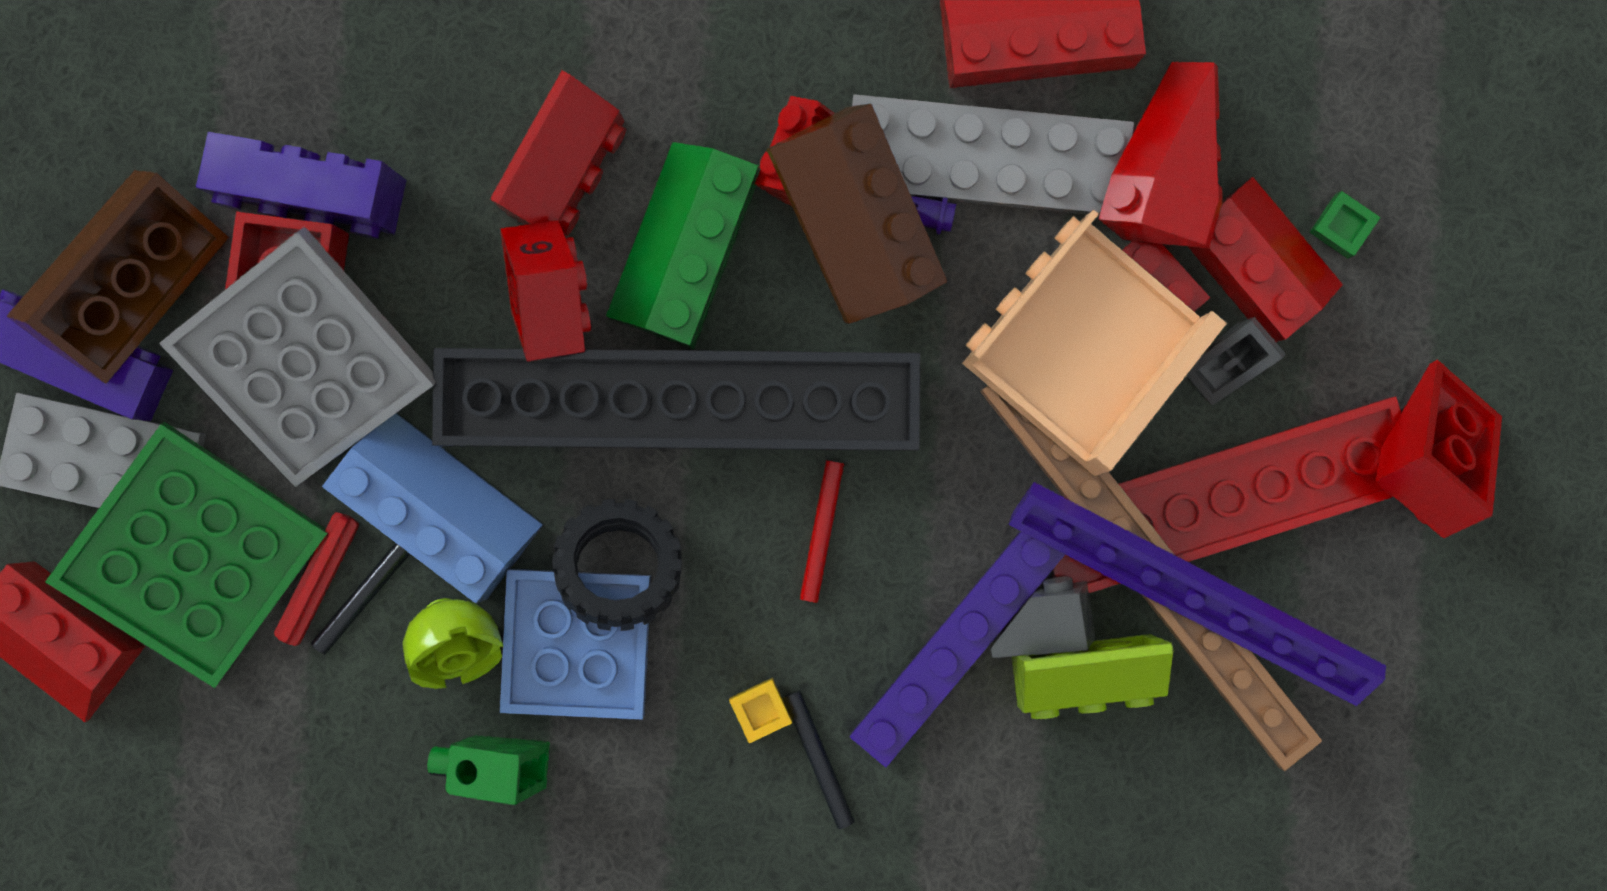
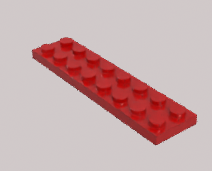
[1051,396,1401,593]

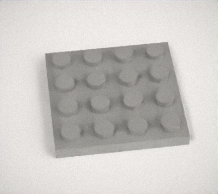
[159,227,436,487]

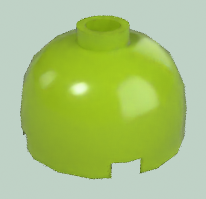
[403,598,503,689]

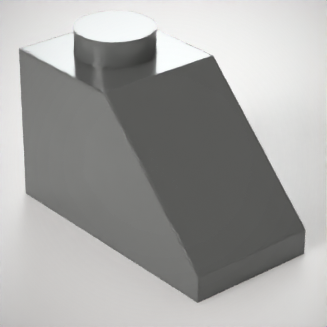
[991,576,1095,658]

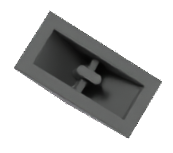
[1186,317,1286,405]

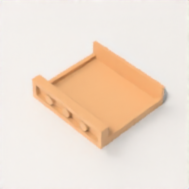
[962,209,1227,476]

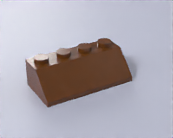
[766,103,948,324]
[6,170,229,384]

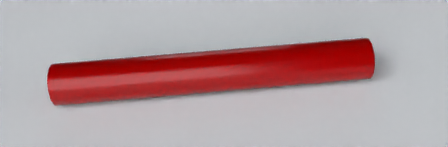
[800,460,844,603]

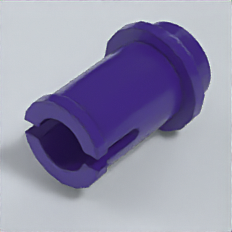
[911,195,956,235]

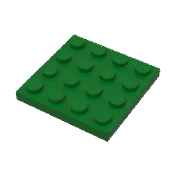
[45,422,328,688]

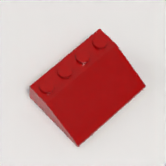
[940,0,1146,88]

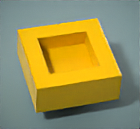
[729,678,792,743]

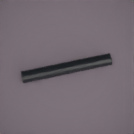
[783,690,855,829]

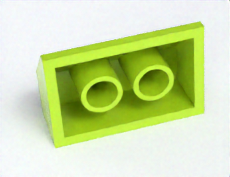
[1011,634,1173,719]

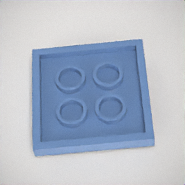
[500,569,651,720]

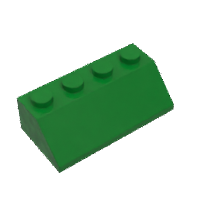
[606,142,759,350]

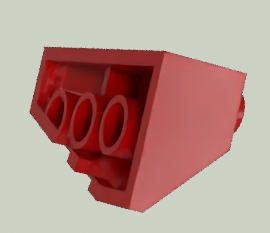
[1098,62,1223,248]

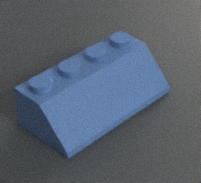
[322,413,544,603]

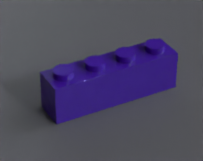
[0,289,173,421]

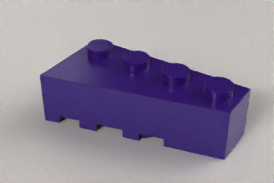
[196,132,407,239]

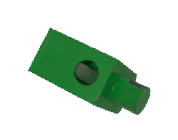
[427,736,550,805]

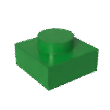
[1309,191,1381,259]

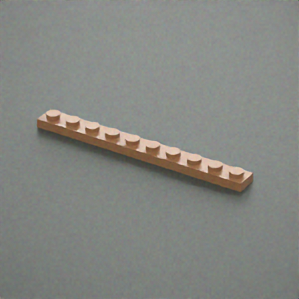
[980,385,1322,771]

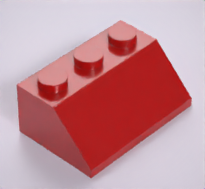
[490,70,626,236]
[1187,177,1343,342]
[0,561,145,722]

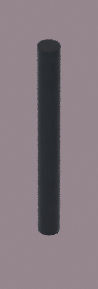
[311,543,410,655]

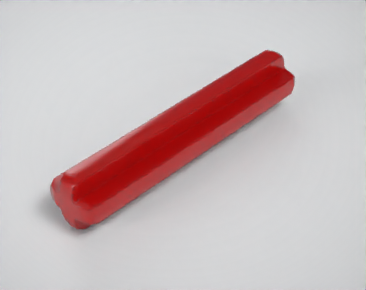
[274,512,359,646]

